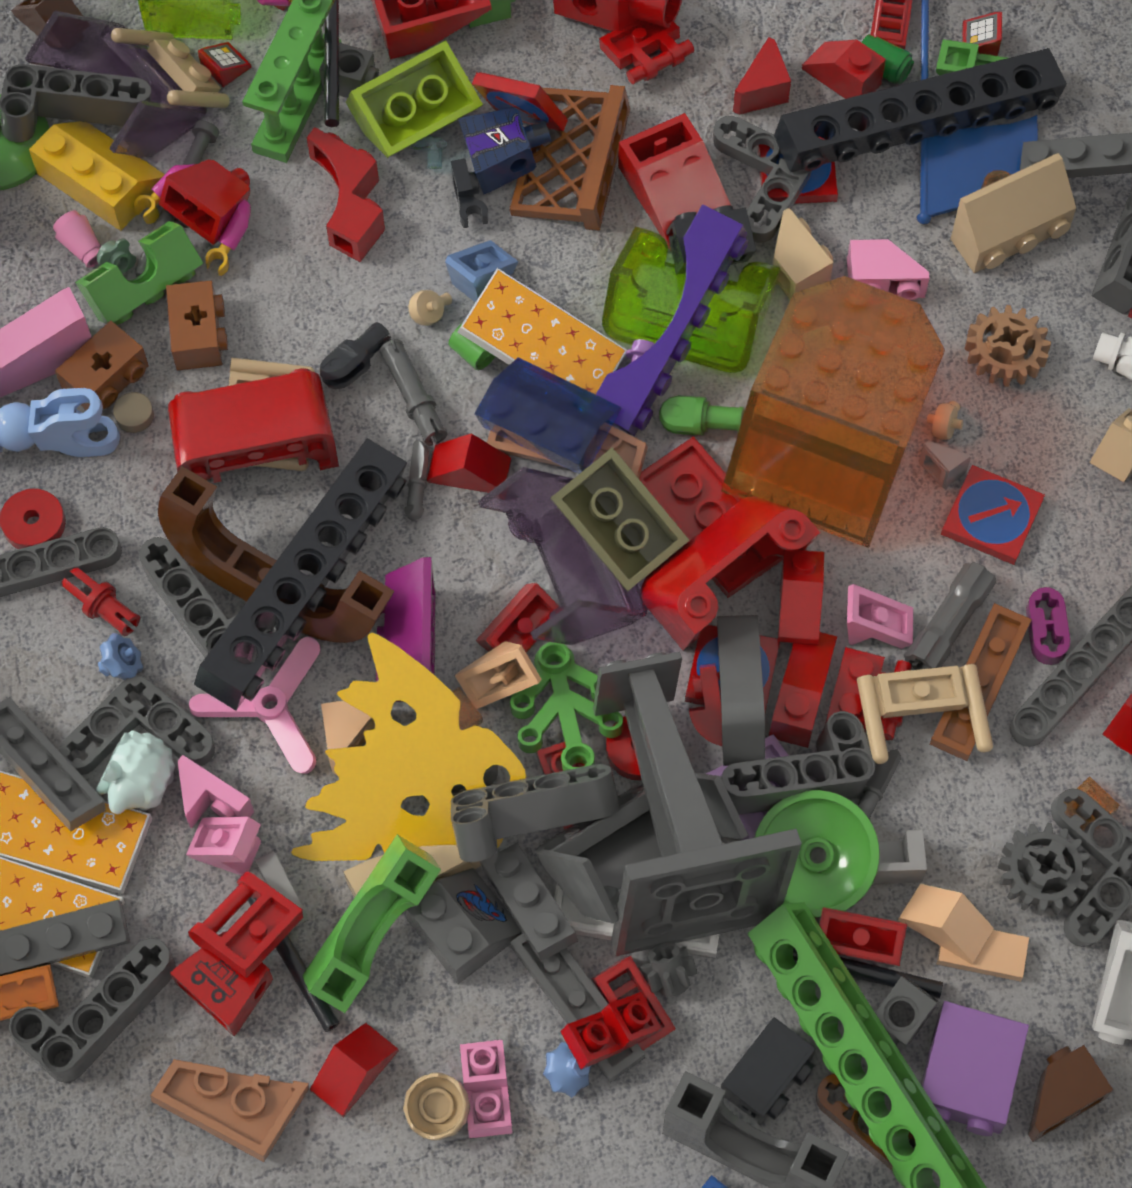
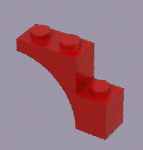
[306,127,385,262]

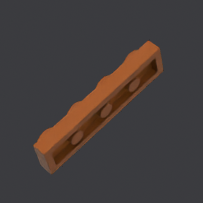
[929,603,1032,761]

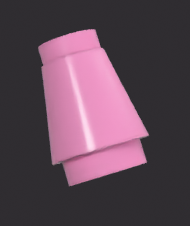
[53,210,101,268]

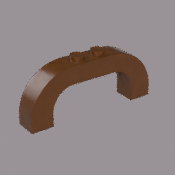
[158,466,394,643]

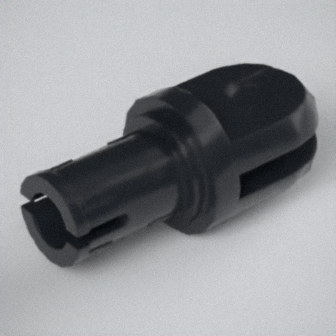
[320,322,391,389]

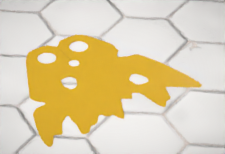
[291,633,526,861]

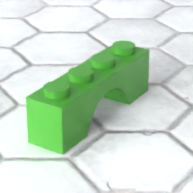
[302,834,441,1013]

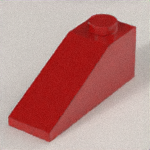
[769,632,838,748]

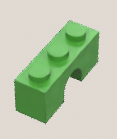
[75,221,204,325]

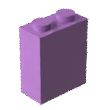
[921,1001,1029,1136]

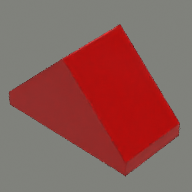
[733,37,791,115]
[427,433,512,495]
[310,1023,399,1118]

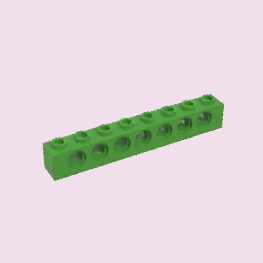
[747,902,987,1188]

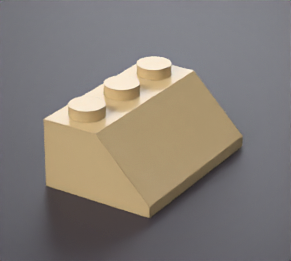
[951,153,1076,273]

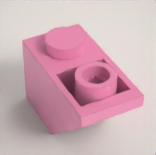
[847,239,930,301]

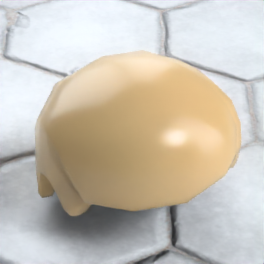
[403,1073,470,1140]

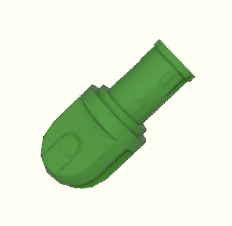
[659,395,745,436]

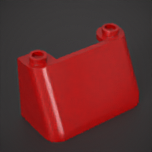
[168,368,339,483]
[640,496,821,651]

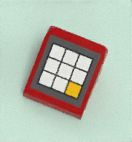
[962,12,1002,56]
[198,42,251,88]

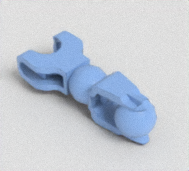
[0,388,120,457]

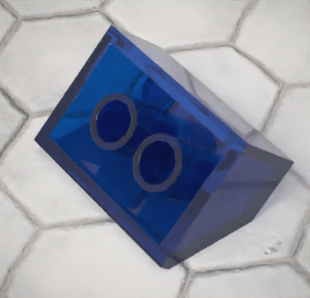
[474,357,621,474]

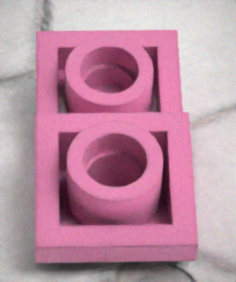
[460,1040,513,1138]

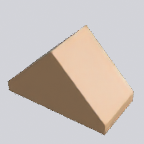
[455,641,542,710]
[321,701,375,776]
[898,884,994,965]

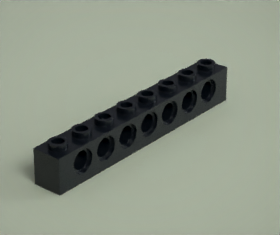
[774,48,1067,173]
[194,438,407,711]

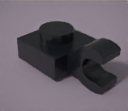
[451,158,488,228]

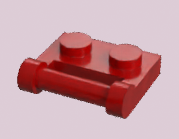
[188,871,304,978]

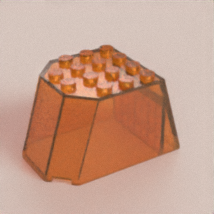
[721,276,945,548]

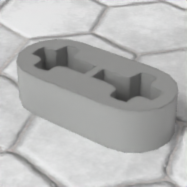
[255,851,308,927]

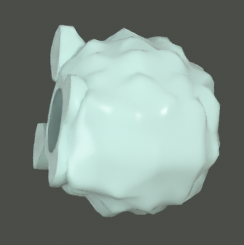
[95,730,175,814]

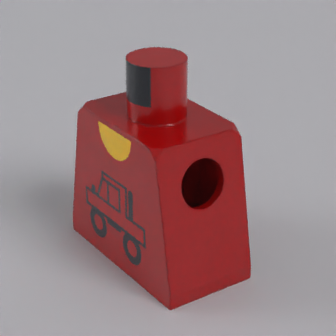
[170,931,273,1036]

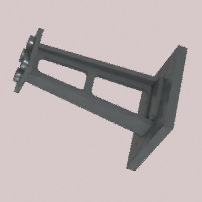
[593,651,802,956]

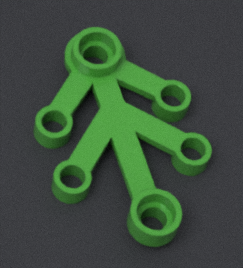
[510,641,623,771]

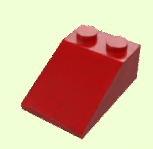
[371,0,492,60]

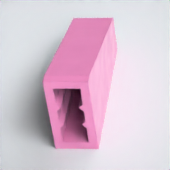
[0,287,92,398]

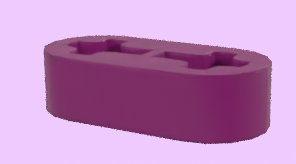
[1026,587,1070,665]

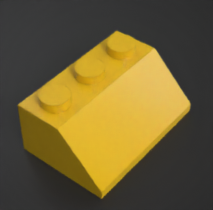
[29,121,165,231]

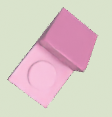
[847,584,913,649]
[178,755,254,828]
[186,817,261,875]

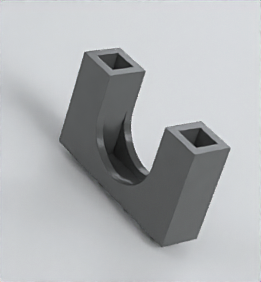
[662,1071,849,1188]

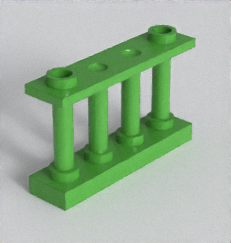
[242,0,342,163]

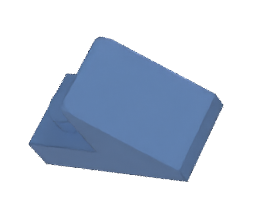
[445,240,519,302]

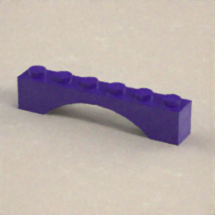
[588,204,749,437]

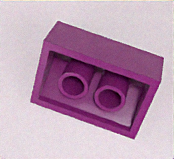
[376,557,436,702]

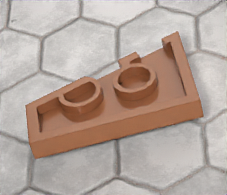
[150,1059,309,1162]

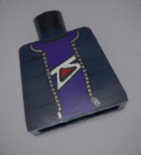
[459,108,552,195]

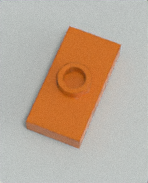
[0,964,59,1021]

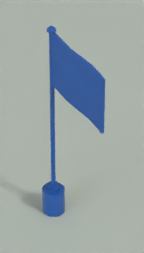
[916,0,1038,225]

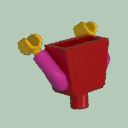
[134,159,251,276]

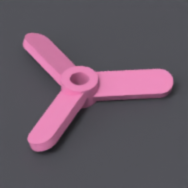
[189,637,320,774]

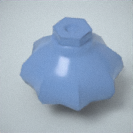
[98,633,143,680]
[543,1042,592,1098]

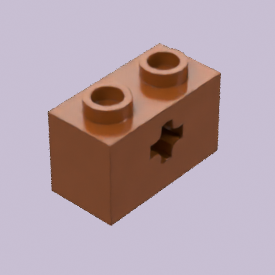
[166,280,228,371]
[55,320,149,410]

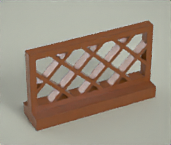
[509,85,630,231]

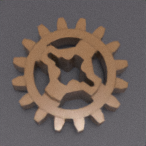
[965,305,1051,387]

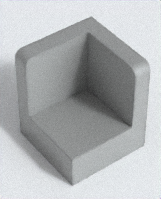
[873,829,927,884]

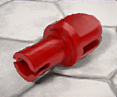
[62,568,141,636]

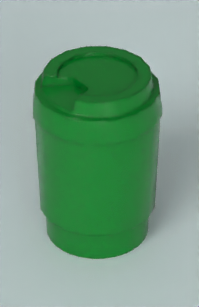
[861,34,914,84]

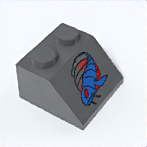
[405,868,522,984]

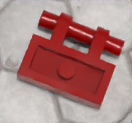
[599,16,695,85]
[825,647,912,740]

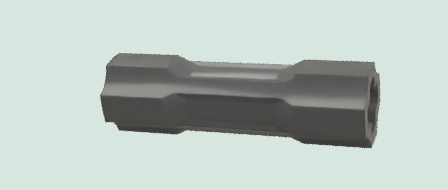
[904,561,996,670]

